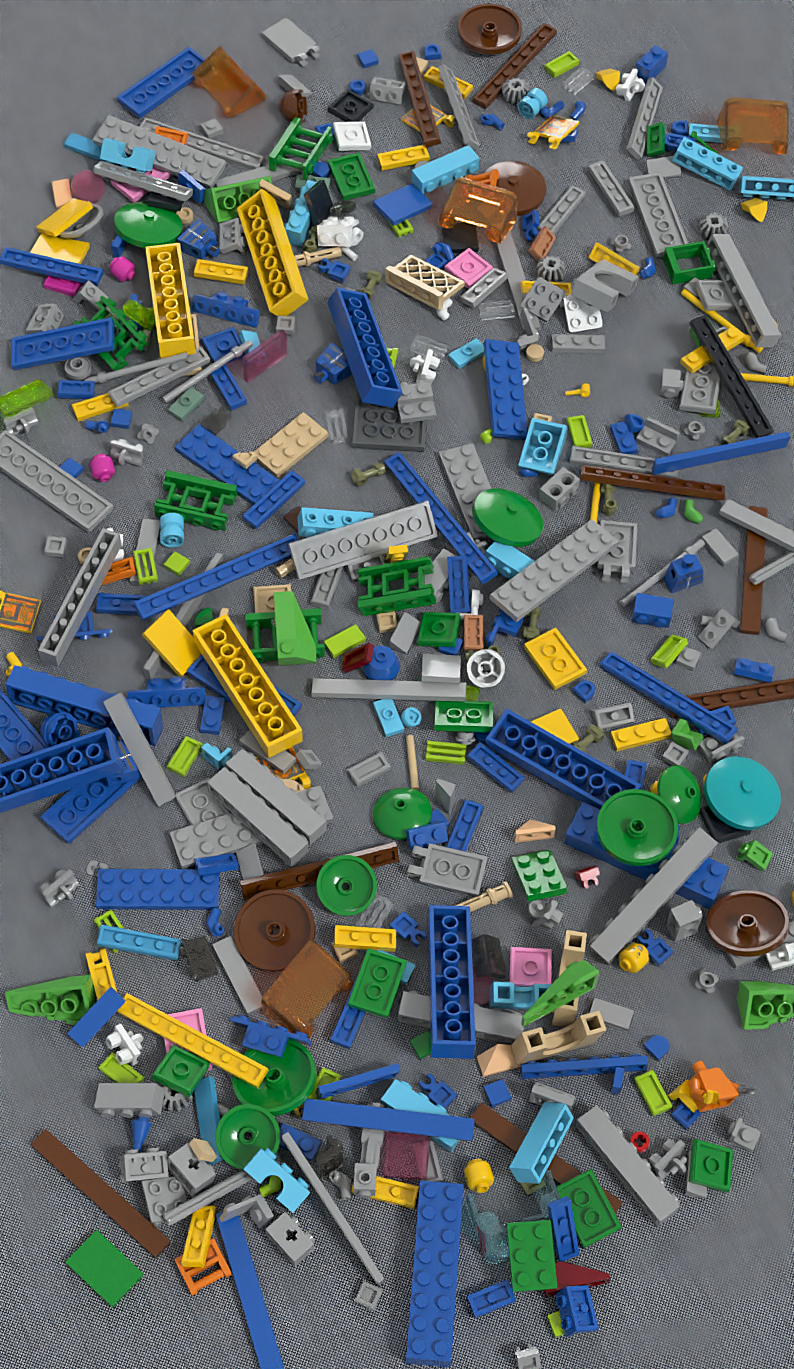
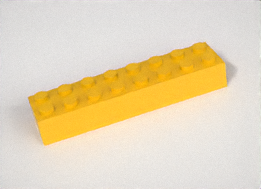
[237,189,308,316]
[145,243,196,358]
[193,614,303,759]

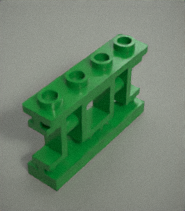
[73,295,150,370]
[154,470,238,531]
[358,556,436,617]

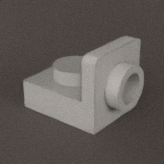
[728,1117,761,1153]

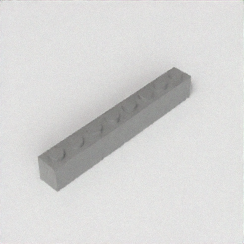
[706,234,781,347]
[38,528,122,667]
[590,827,718,966]

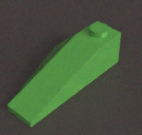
[274,591,317,665]
[5,975,95,1025]

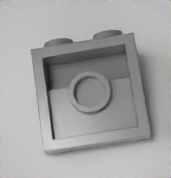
[396,380,436,423]

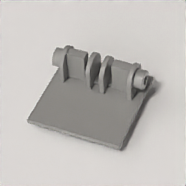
[520,276,567,321]
[141,1177,191,1227]

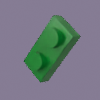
[647,122,665,157]

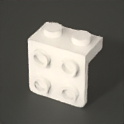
[317,216,359,247]
[559,294,602,333]

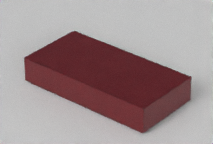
[342,643,374,673]

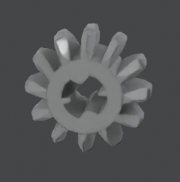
[502,77,529,104]
[699,212,728,239]
[536,254,565,282]
[161,1084,193,1112]

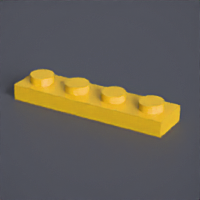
[680,326,745,373]

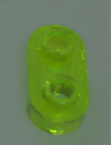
[123,299,156,328]

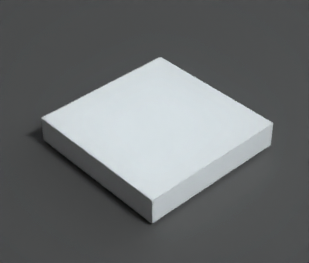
[332,122,371,151]

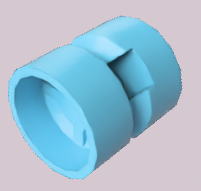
[517,88,548,119]
[160,513,184,548]

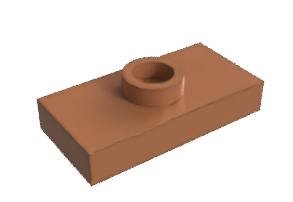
[529,226,556,261]
[464,615,483,652]

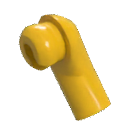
[6,652,22,677]

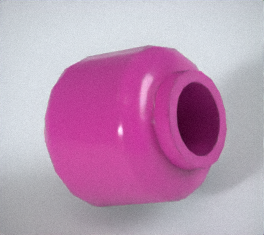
[109,256,136,282]
[89,454,115,482]

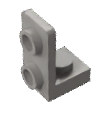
[72,280,110,311]
[516,308,539,350]
[698,608,741,649]
[219,1194,274,1229]

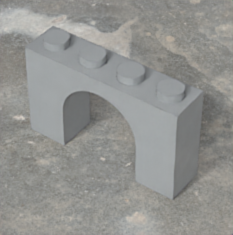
[571,259,639,312]

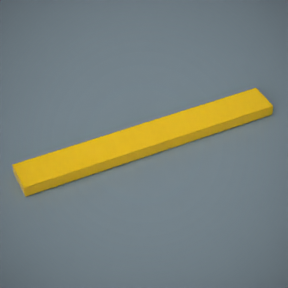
[116,993,269,1089]

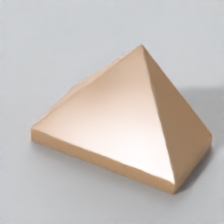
[52,179,72,208]
[514,819,556,843]
[477,1044,521,1077]

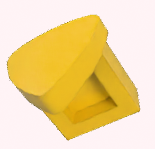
[596,68,620,91]
[741,198,767,222]
[668,1079,698,1113]

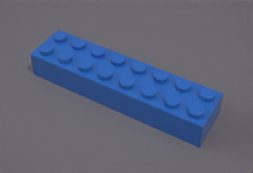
[327,287,403,407]
[6,665,163,746]
[486,708,641,809]
[0,727,124,813]
[564,802,729,909]
[427,905,476,1059]
[406,1180,464,1368]

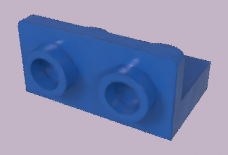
[556,1285,599,1337]

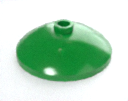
[657,765,702,824]
[373,787,432,840]
[316,855,377,916]
[215,1104,280,1170]

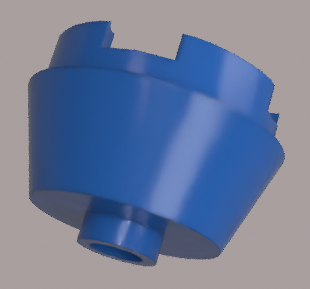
[362,646,400,681]
[40,712,80,747]

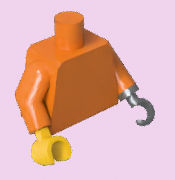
[688,1061,757,1112]

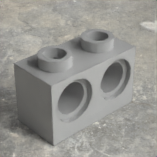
[539,467,580,511]
[665,900,702,942]

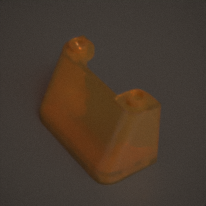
[192,46,267,118]
[717,97,789,154]
[439,177,518,244]
[261,939,353,1038]

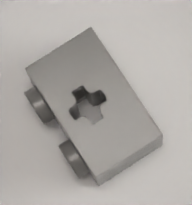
[167,1143,216,1198]
[265,1212,315,1267]

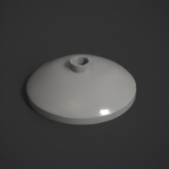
[59,204,103,238]

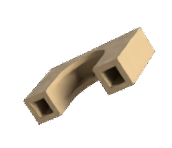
[552,930,587,1027]
[510,1011,606,1066]

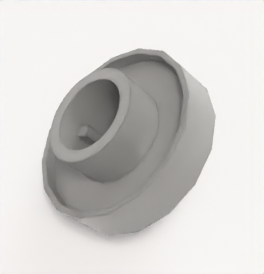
[65,356,91,380]

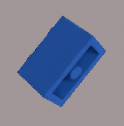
[635,45,668,84]
[632,593,674,628]

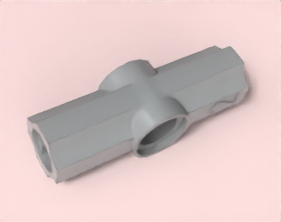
[360,1103,385,1170]

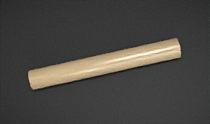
[406,735,419,790]

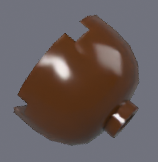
[278,89,307,123]

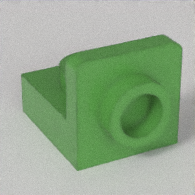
[737,840,773,871]

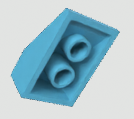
[518,418,567,475]

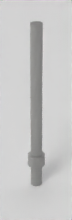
[162,340,253,403]
[85,352,189,384]
[620,539,705,607]

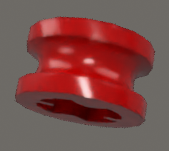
[630,1131,650,1153]

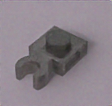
[330,200,356,218]
[201,406,232,435]

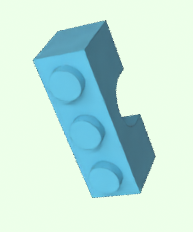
[100,139,156,174]
[489,982,552,1010]
[244,1148,310,1213]

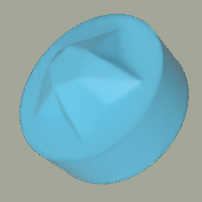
[401,707,421,728]

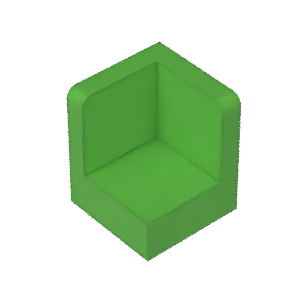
[671,719,704,751]

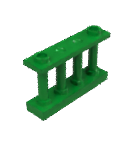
[269,117,333,180]
[245,608,325,663]

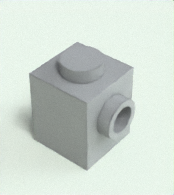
[660,369,683,398]
[354,1163,377,1199]

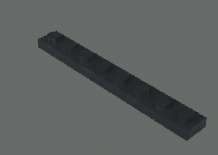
[689,314,774,438]

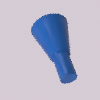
[132,1116,152,1153]

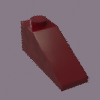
[543,1262,610,1298]

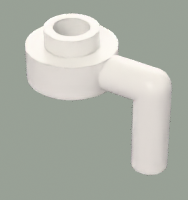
[340,227,364,261]
[460,589,483,620]

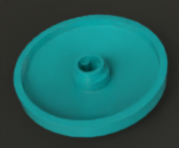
[704,756,781,830]

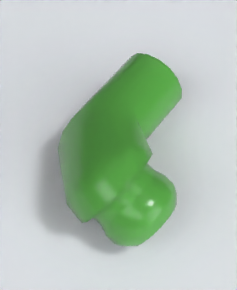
[684,500,703,523]

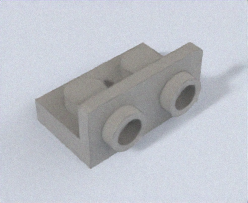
[369,77,406,104]
[220,218,247,254]
[26,304,64,334]
[636,417,679,457]
[698,734,745,764]
[529,1082,575,1112]
[119,1148,168,1182]

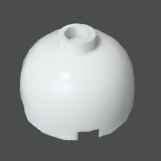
[467,649,505,688]

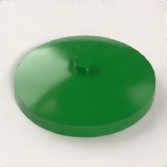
[114,202,183,248]
[472,488,543,547]
[596,789,678,866]
[232,1039,317,1116]

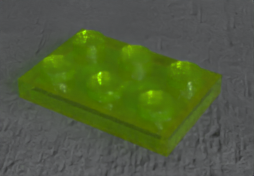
[0,379,53,417]

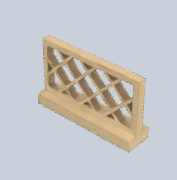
[385,255,465,310]

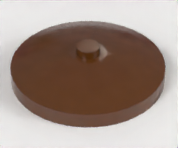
[458,3,522,54]
[481,161,546,216]
[234,889,316,972]
[706,890,789,957]

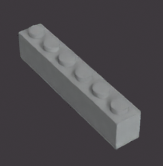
[225,749,327,846]
[207,767,308,867]
[398,991,524,1045]
[576,1105,680,1227]

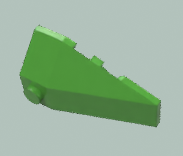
[204,176,272,223]
[521,960,599,1027]
[737,981,794,1029]

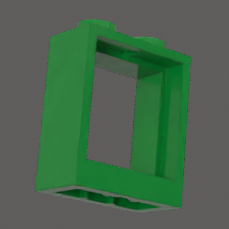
[663,241,715,285]

